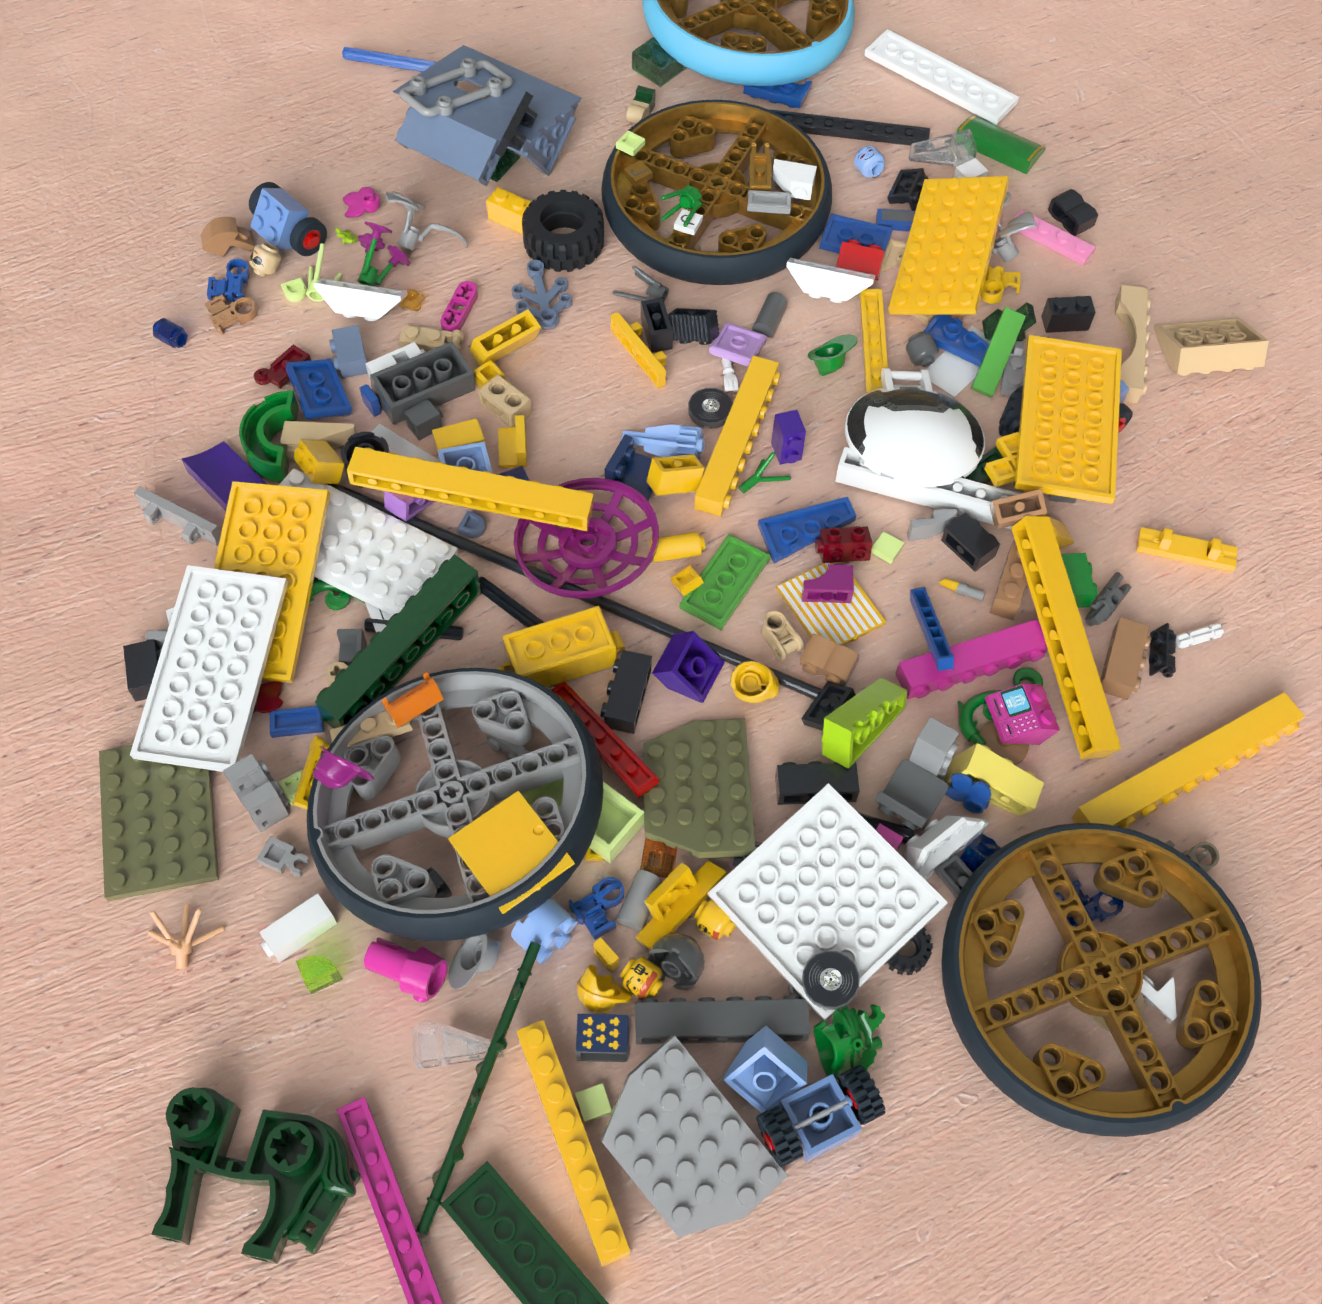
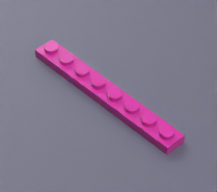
[337,1097,444,1304]

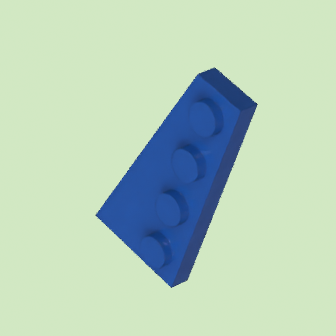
[758,497,856,564]

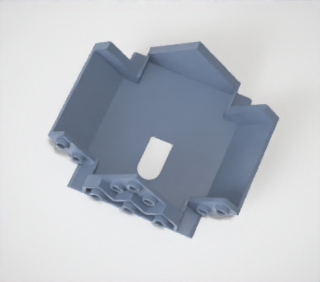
[393,45,581,186]

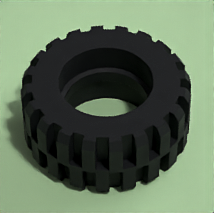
[522,190,604,272]

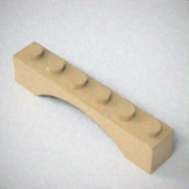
[1115,284,1151,404]

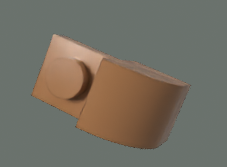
[201,217,255,257]

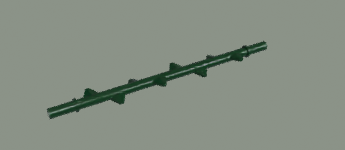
[416,941,541,1235]

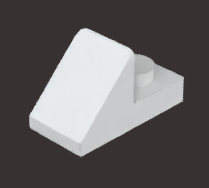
[1140,974,1177,1024]

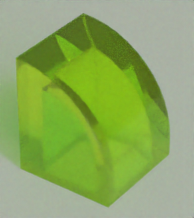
[296,956,343,994]

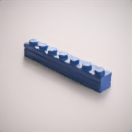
[910,587,954,671]

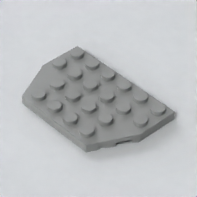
[600,1035,788,1237]

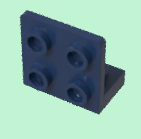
[604,434,653,501]

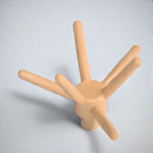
[148,903,225,969]

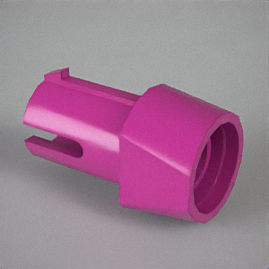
[364,937,448,1002]

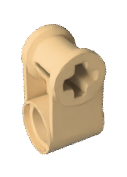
[761,610,804,661]

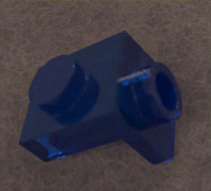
[960,833,1001,873]

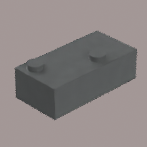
[370,341,475,425]

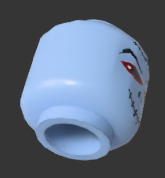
[854,146,885,178]

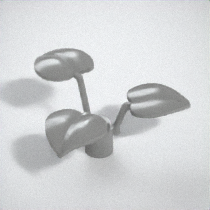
[385,191,468,251]
[992,192,1037,262]

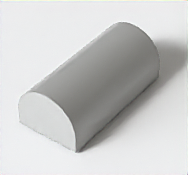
[616,870,662,932]

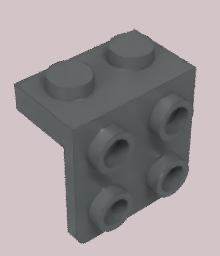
[875,759,949,831]

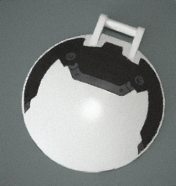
[845,368,985,487]

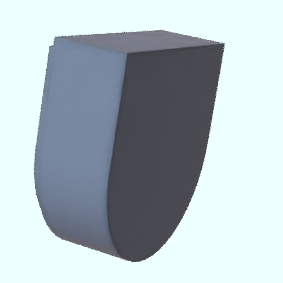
[457,511,486,538]

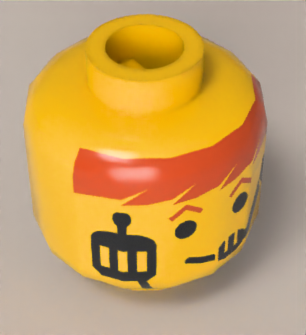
[694,899,736,940]
[620,957,664,1000]

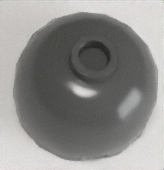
[647,933,705,990]

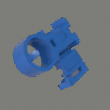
[207,258,250,302]
[569,877,624,940]

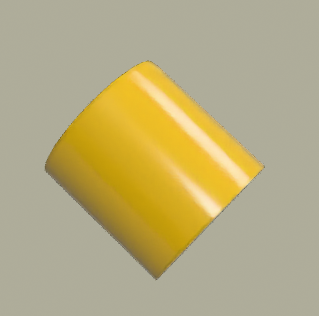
[473,359,505,389]

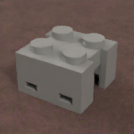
[223,754,289,832]

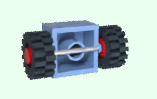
[756,1064,886,1167]

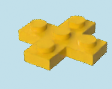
[985,432,1044,494]

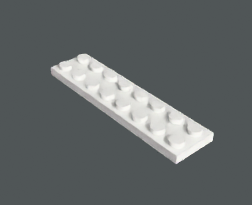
[864,29,1019,125]

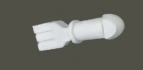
[721,358,738,391]

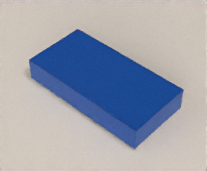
[270,706,324,738]

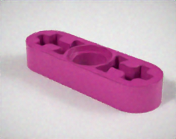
[440,281,478,332]

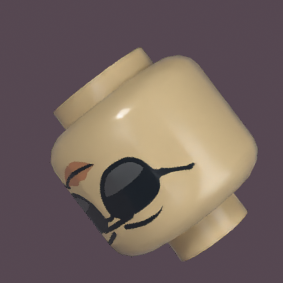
[249,242,281,277]

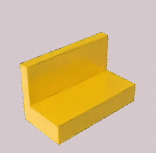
[498,415,527,468]

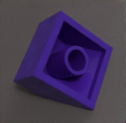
[652,631,725,703]

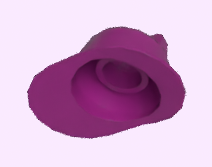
[313,746,374,789]

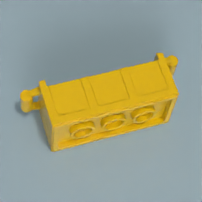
[496,606,625,688]

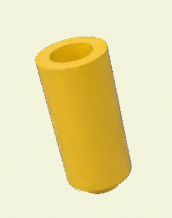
[649,532,705,563]

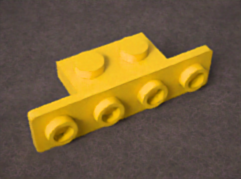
[636,861,727,949]

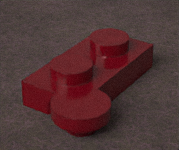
[254,344,311,389]

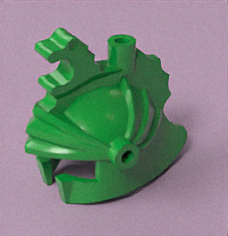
[813,1004,885,1090]

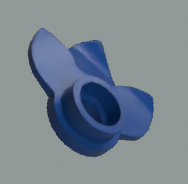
[946,773,991,814]

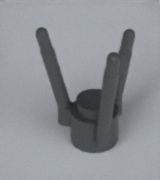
[613,266,669,301]

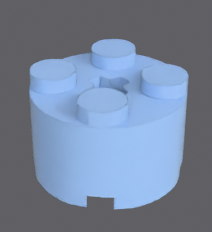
[511,898,577,965]

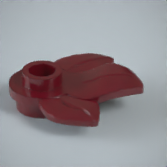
[253,681,283,713]

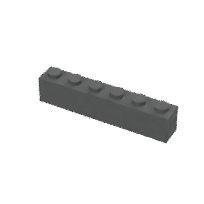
[635,995,810,1045]

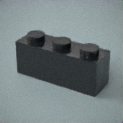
[600,650,652,734]
[775,761,860,805]

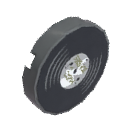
[688,388,733,429]
[802,951,860,1010]

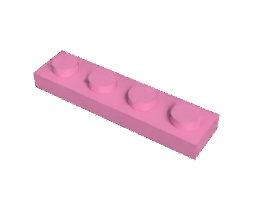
[1015,209,1095,265]

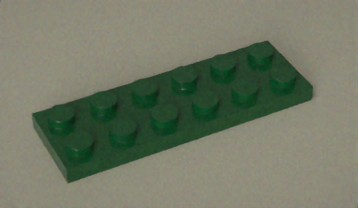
[440,1161,609,1304]

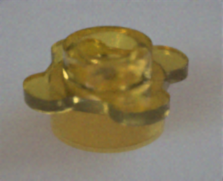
[400,289,425,311]

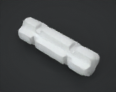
[1176,623,1224,649]

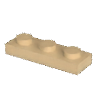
[330,711,413,748]

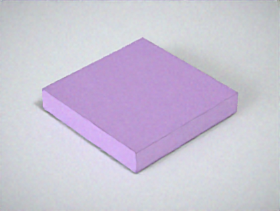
[709,322,767,367]

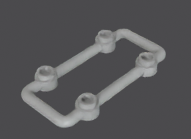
[399,58,513,117]

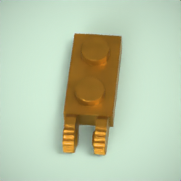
[749,143,771,192]

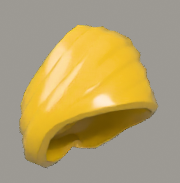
[730,661,780,703]

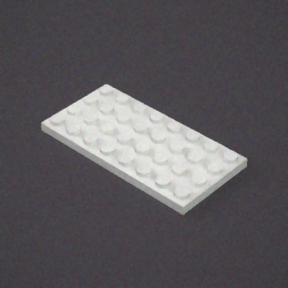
[278,469,458,615]
[130,565,288,772]

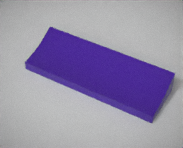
[182,441,268,511]

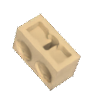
[478,375,532,427]

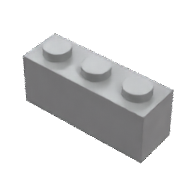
[909,717,959,780]

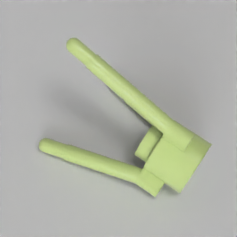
[306,243,342,302]

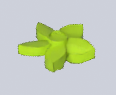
[335,227,359,245]

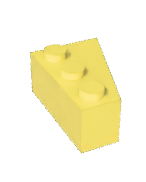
[943,743,1044,816]

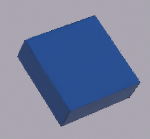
[359,384,381,417]

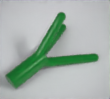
[738,452,791,494]

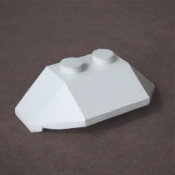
[787,258,876,303]
[314,278,407,321]
[903,815,989,880]

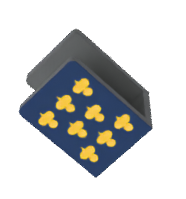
[576,1014,629,1062]

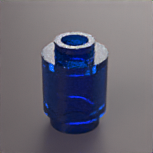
[153,318,188,348]

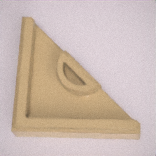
[881,239,906,271]

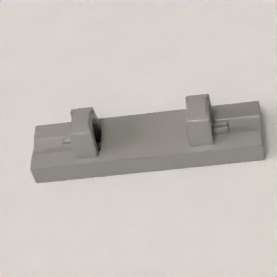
[134,486,221,546]

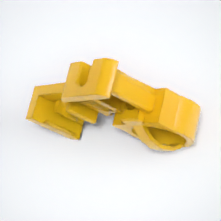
[981,266,1021,304]

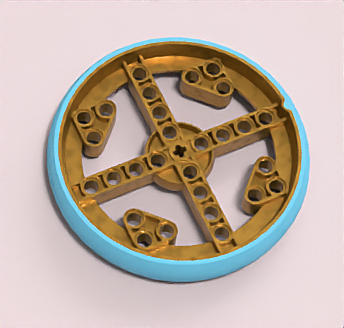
[642,0,855,86]

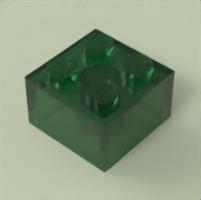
[632,37,687,87]

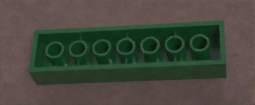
[315,554,481,729]

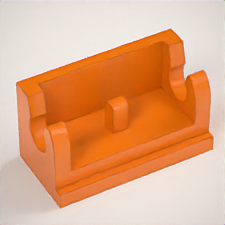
[381,672,444,728]

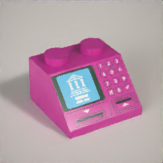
[985,684,1060,745]

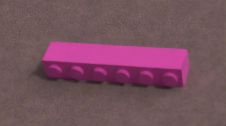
[895,619,1048,700]

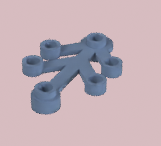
[512,260,572,329]

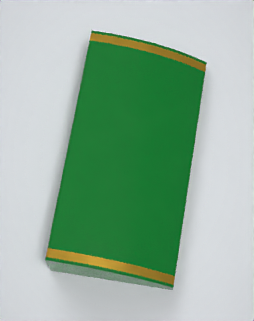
[954,116,1046,174]

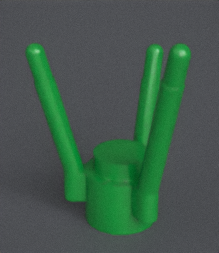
[661,185,702,227]

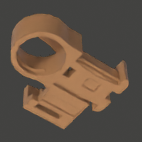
[205,295,257,335]

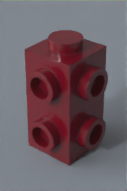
[815,526,873,563]

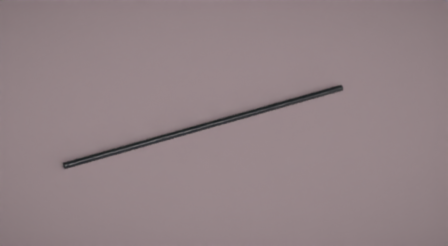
[327,484,821,700]

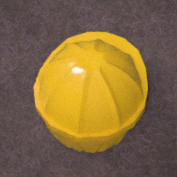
[576,965,632,1014]

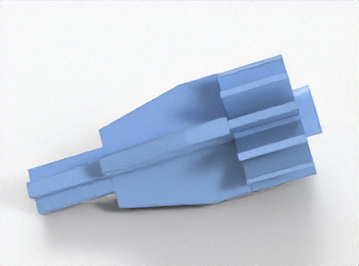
[621,424,705,460]

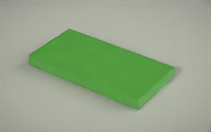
[679,534,771,631]

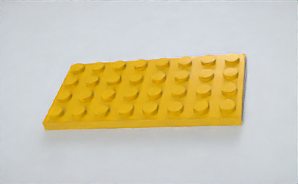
[888,176,1009,315]
[1014,335,1122,504]
[214,481,330,683]

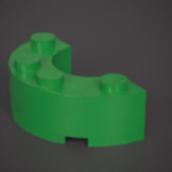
[239,390,299,482]

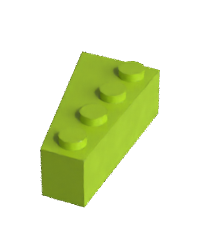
[821,678,907,769]

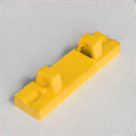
[610,312,667,389]
[1136,527,1238,572]

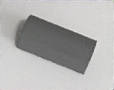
[752,292,787,338]
[934,853,973,898]

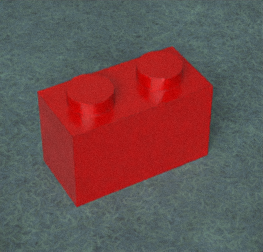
[836,239,885,280]

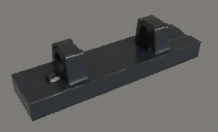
[495,92,538,157]

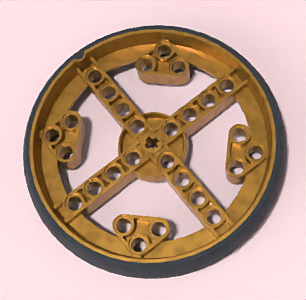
[601,100,832,285]
[941,823,1262,1137]

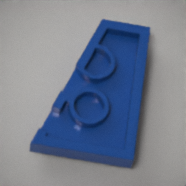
[923,314,989,366]

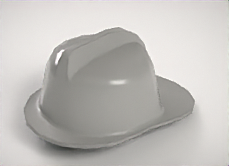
[449,934,502,989]

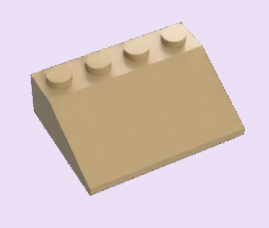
[1154,318,1269,376]

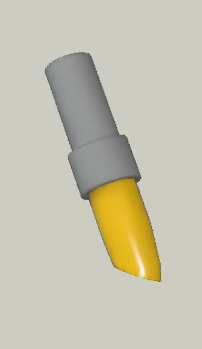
[939,578,986,601]

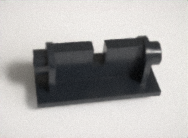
[1149,623,1176,677]

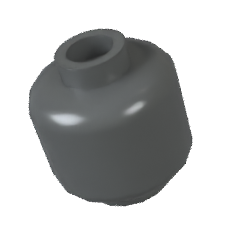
[906,332,939,367]

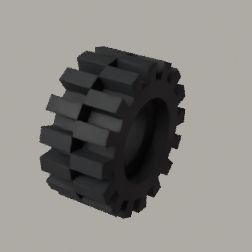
[885,927,933,975]

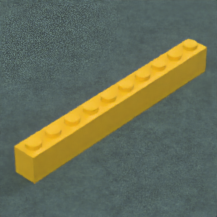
[347,447,594,531]
[1011,516,1122,759]
[1072,692,1305,828]

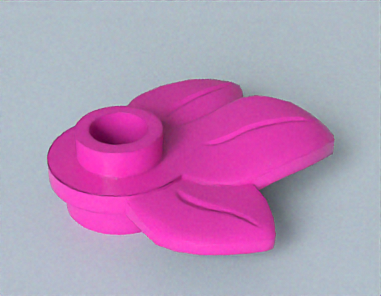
[343,187,381,218]

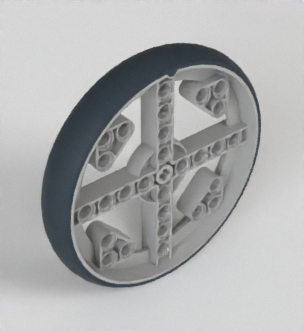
[307,668,604,941]

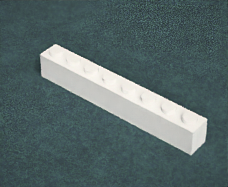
[835,447,1020,529]

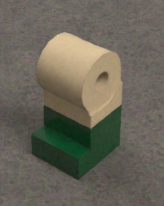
[626,85,655,123]

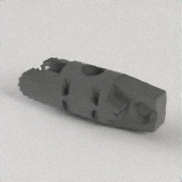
[1085,572,1132,626]

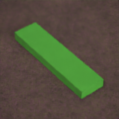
[970,307,1026,398]

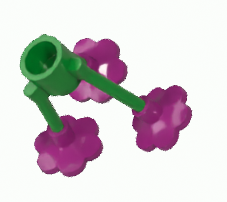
[357,221,411,286]

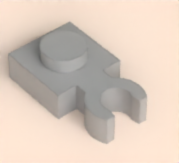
[256,836,310,877]

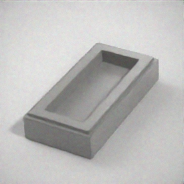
[747,190,791,214]

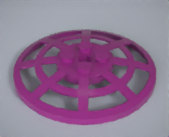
[513,478,659,599]

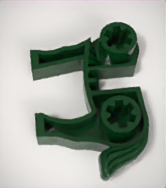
[151,1087,357,1264]

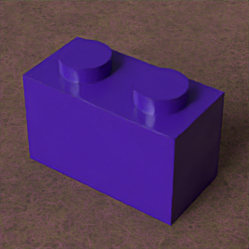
[771,410,806,465]

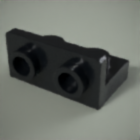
[887,168,929,211]
[801,681,856,731]

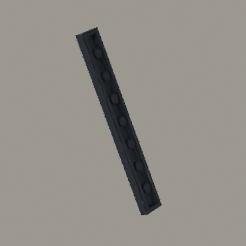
[771,110,930,148]

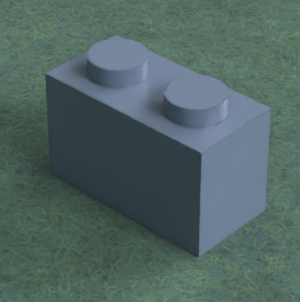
[329,325,368,379]

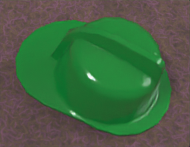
[808,334,858,376]

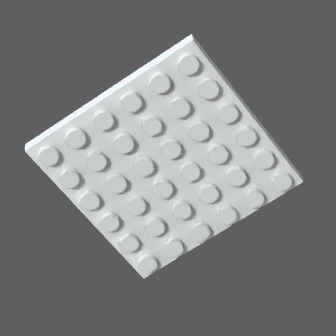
[708,783,948,1021]

